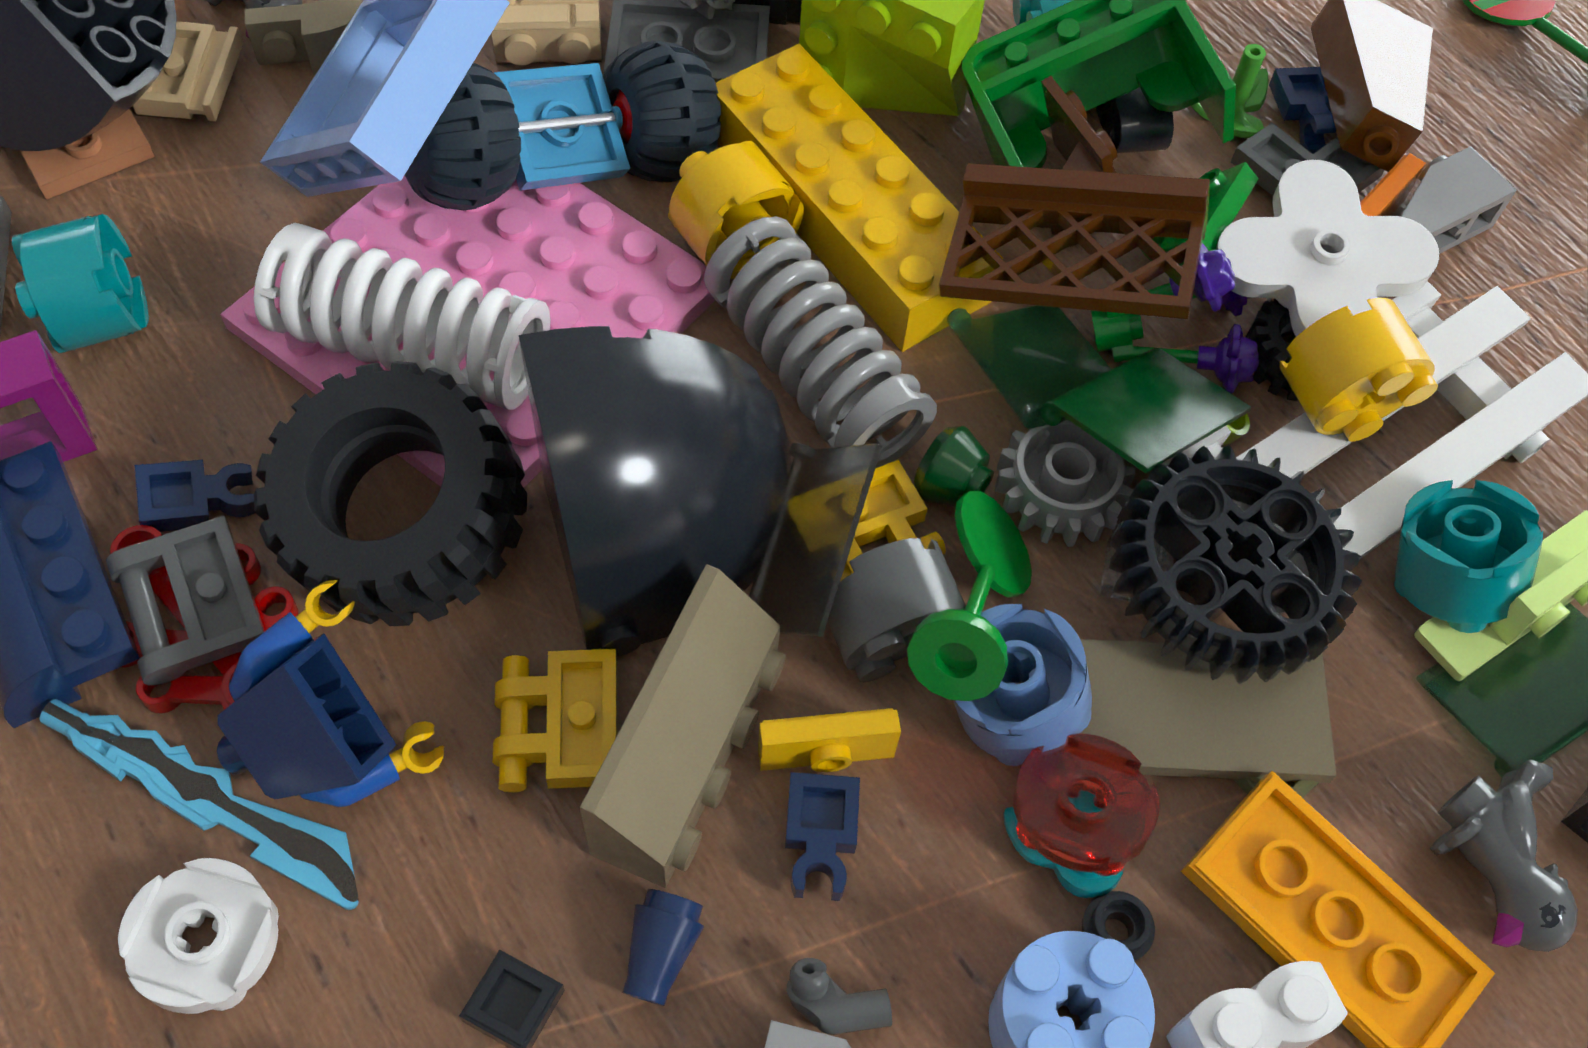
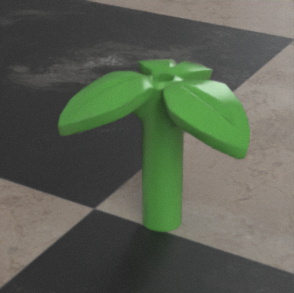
[1191,44,1269,138]

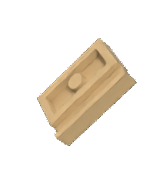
[133,21,243,121]

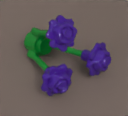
[1091,243,1259,394]

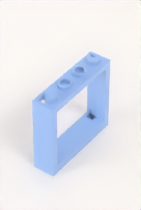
[260,0,510,197]

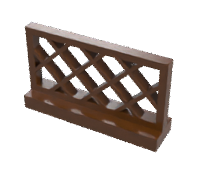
[939,163,1210,319]

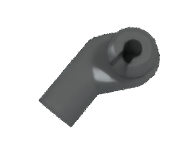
[786,958,892,1035]

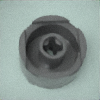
[816,538,966,683]

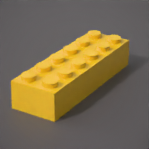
[716,43,1003,352]

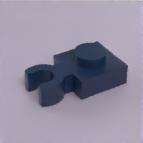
[135,459,255,532]
[785,772,860,901]

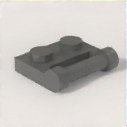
[106,516,265,685]

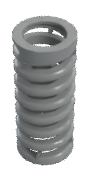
[704,216,937,475]

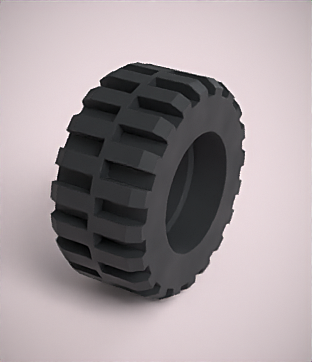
[254,361,528,626]

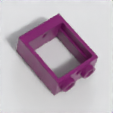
[0,330,98,462]

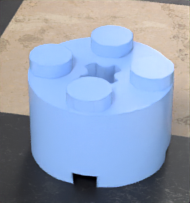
[988,931,1155,1048]

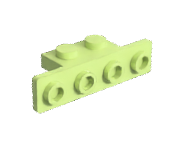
[1414,510,1588,681]

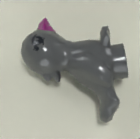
[1430,760,1578,952]

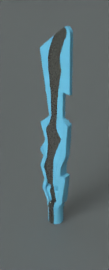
[40,699,359,910]

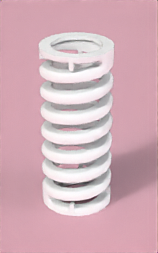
[254,223,551,410]

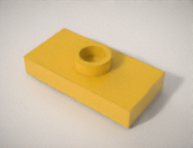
[758,708,901,772]

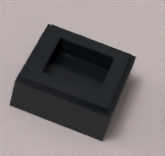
[459,950,565,1048]

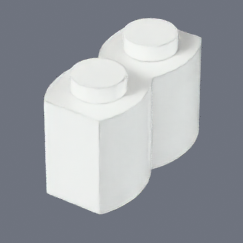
[1166,961,1348,1048]

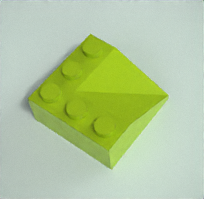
[799,0,985,116]

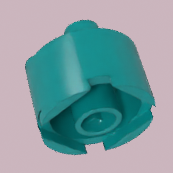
[12,214,149,353]
[1394,480,1543,633]

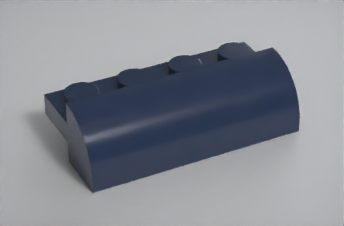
[0,441,140,728]

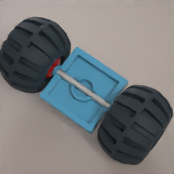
[405,41,721,210]

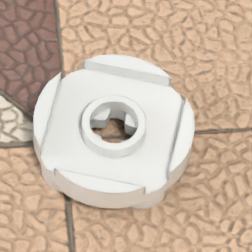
[118,858,279,1014]

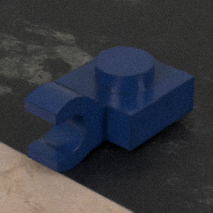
[1269,67,1336,154]

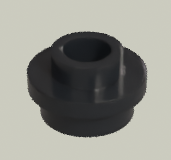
[1082,891,1155,962]

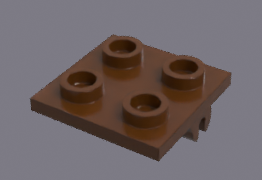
[1041,76,1118,247]

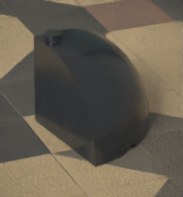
[0,0,177,151]
[518,326,792,656]

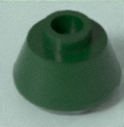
[914,426,994,507]

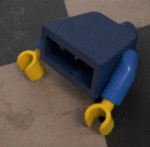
[217,580,444,807]

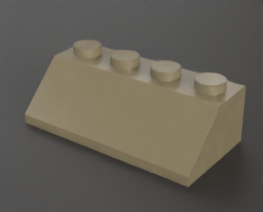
[580,564,786,888]

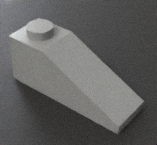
[1401,146,1517,254]

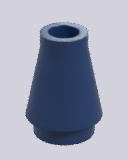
[622,889,705,1006]

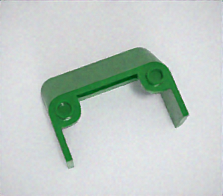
[962,0,1236,168]

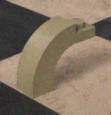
[245,0,363,76]

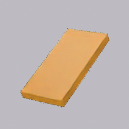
[1181,771,1495,1048]

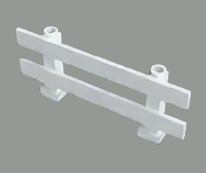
[1162,281,1588,615]

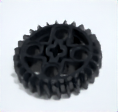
[1109,444,1362,684]

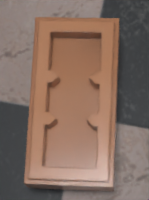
[20,109,155,200]

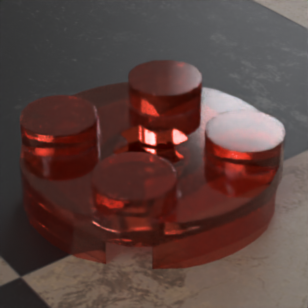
[1013,733,1160,876]

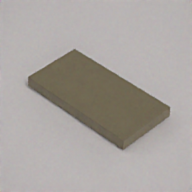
[1057,639,1337,784]

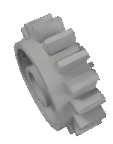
[995,418,1135,547]

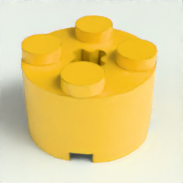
[668,141,804,279]
[1279,297,1438,442]

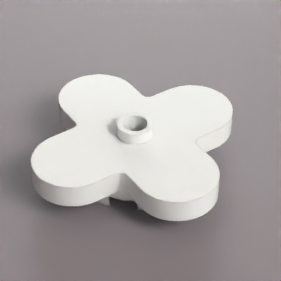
[1216,160,1439,337]

